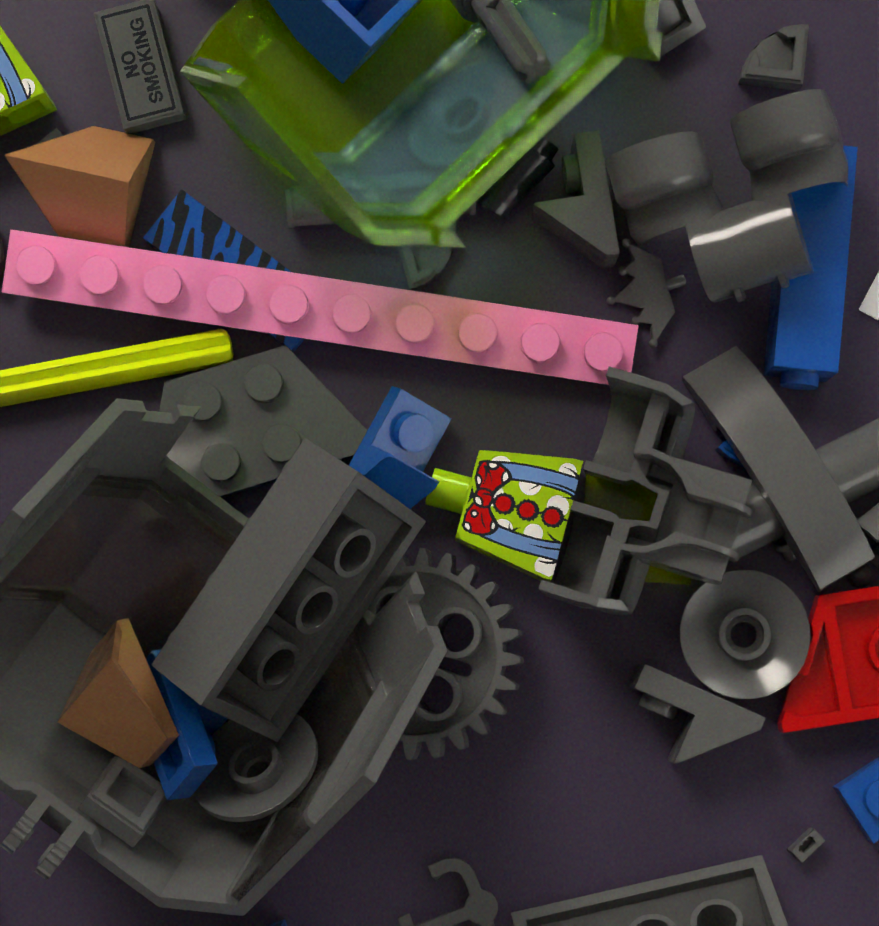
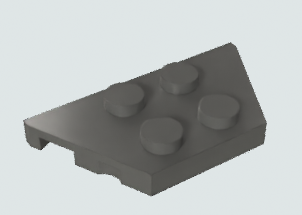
[141,345,367,522]

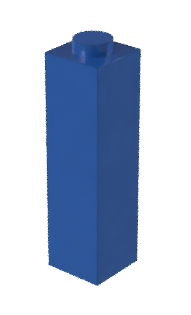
[763,145,858,390]

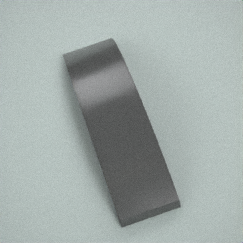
[682,346,875,592]

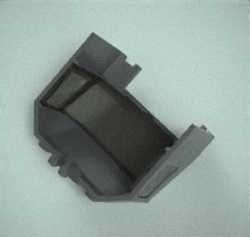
[0,398,447,916]

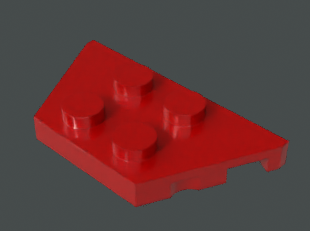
[777,586,879,733]

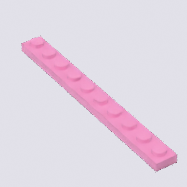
[2,229,639,385]

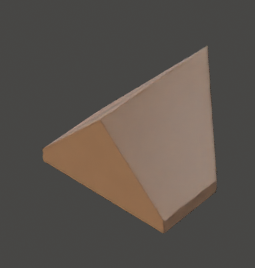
[4,126,155,247]
[57,618,179,768]

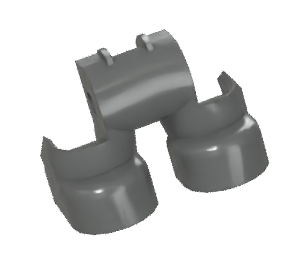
[605,89,848,303]
[539,366,753,616]

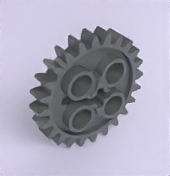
[321,548,524,760]

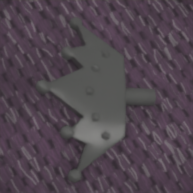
[606,238,686,348]

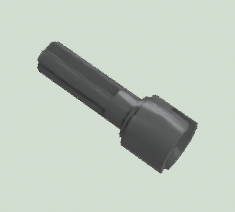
[450,0,551,83]

